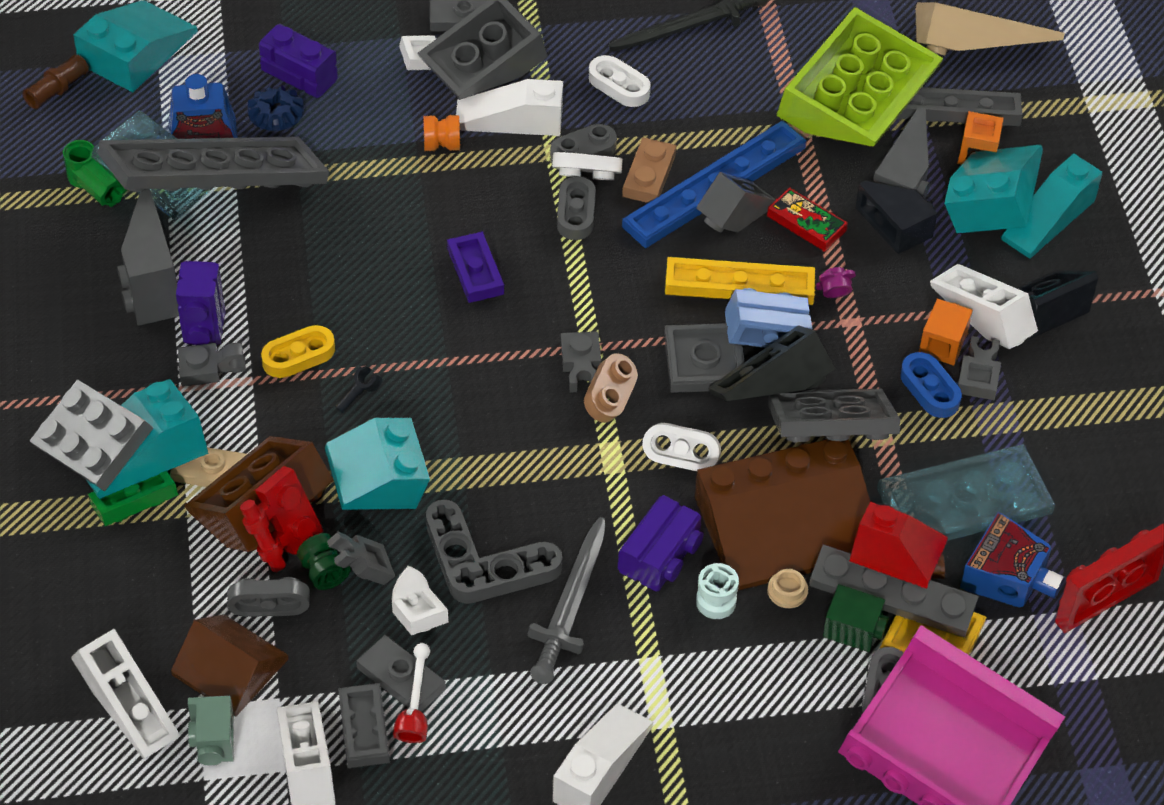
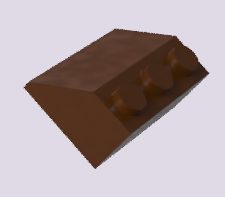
[184,436,334,552]

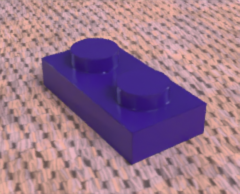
[447,232,504,303]

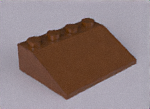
[695,439,870,590]

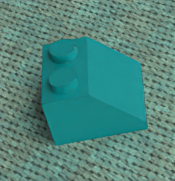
[325,418,430,510]

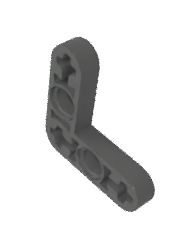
[426,500,563,604]

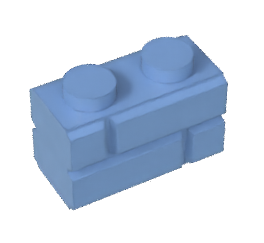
[725,288,812,348]

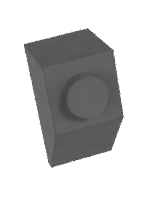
[696,172,776,233]

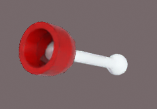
[393,643,430,743]

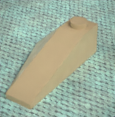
[916,2,1065,56]

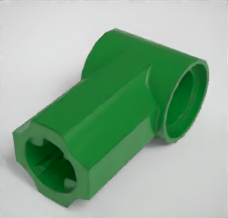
[63,140,127,207]

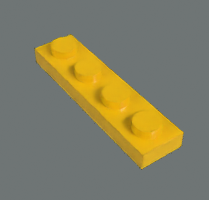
[665,257,815,305]

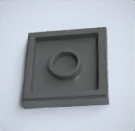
[664,323,745,393]

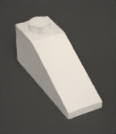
[456,79,563,136]
[930,264,1038,349]
[71,629,181,759]
[277,701,336,805]
[553,703,653,805]

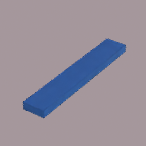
[622,120,807,249]

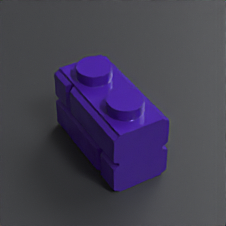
[259,24,338,98]
[176,261,226,346]
[618,495,704,592]

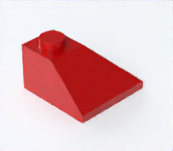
[849,501,948,589]

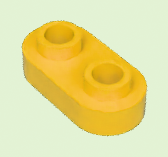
[261,325,335,378]

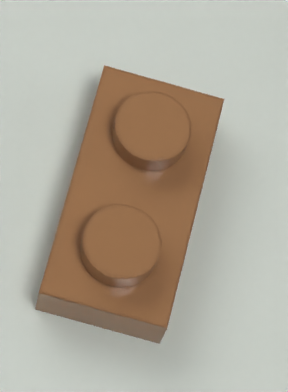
[622,137,677,203]

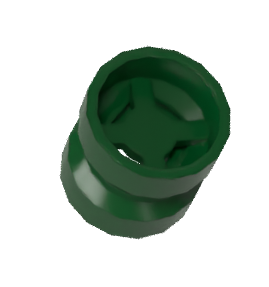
[297,533,351,590]

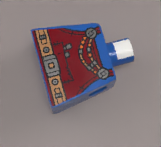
[168,74,237,139]
[960,512,1065,607]

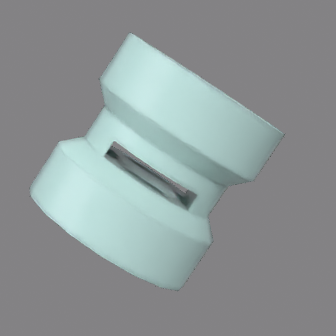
[696,563,739,619]

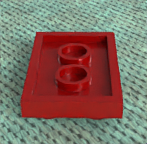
[1055,523,1164,634]

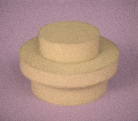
[767,569,808,608]

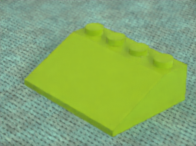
[776,7,943,147]

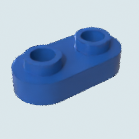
[900,352,962,418]

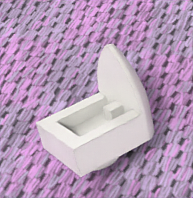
[392,566,448,635]

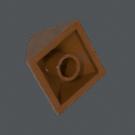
[171,614,289,717]

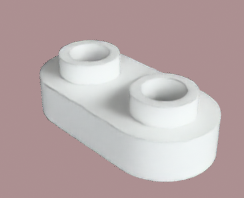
[589,56,650,107]
[552,152,623,180]
[643,423,721,471]

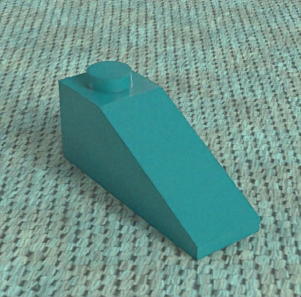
[1001,153,1103,259]

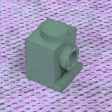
[188,696,234,766]

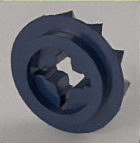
[248,85,304,131]

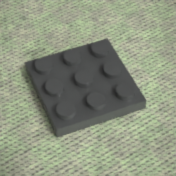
[768,389,900,442]

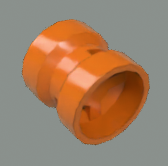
[424,115,460,151]

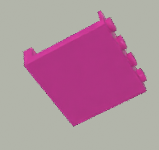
[838,625,1065,805]

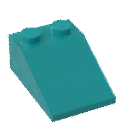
[73,0,198,92]
[944,145,1043,233]
[86,379,209,499]

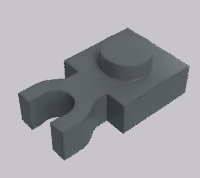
[560,331,601,393]
[958,336,1001,400]
[327,532,395,585]

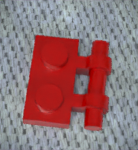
[240,466,324,572]

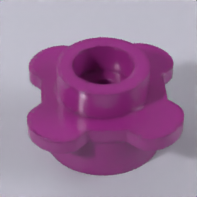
[816,267,856,298]

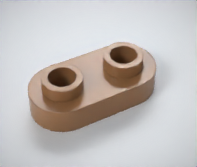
[584,353,638,423]

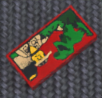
[767,188,848,251]

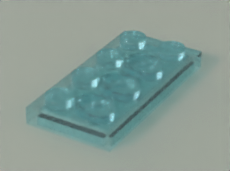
[877,444,1055,540]

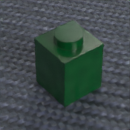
[823,584,889,653]

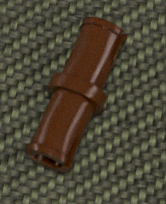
[22,54,89,109]

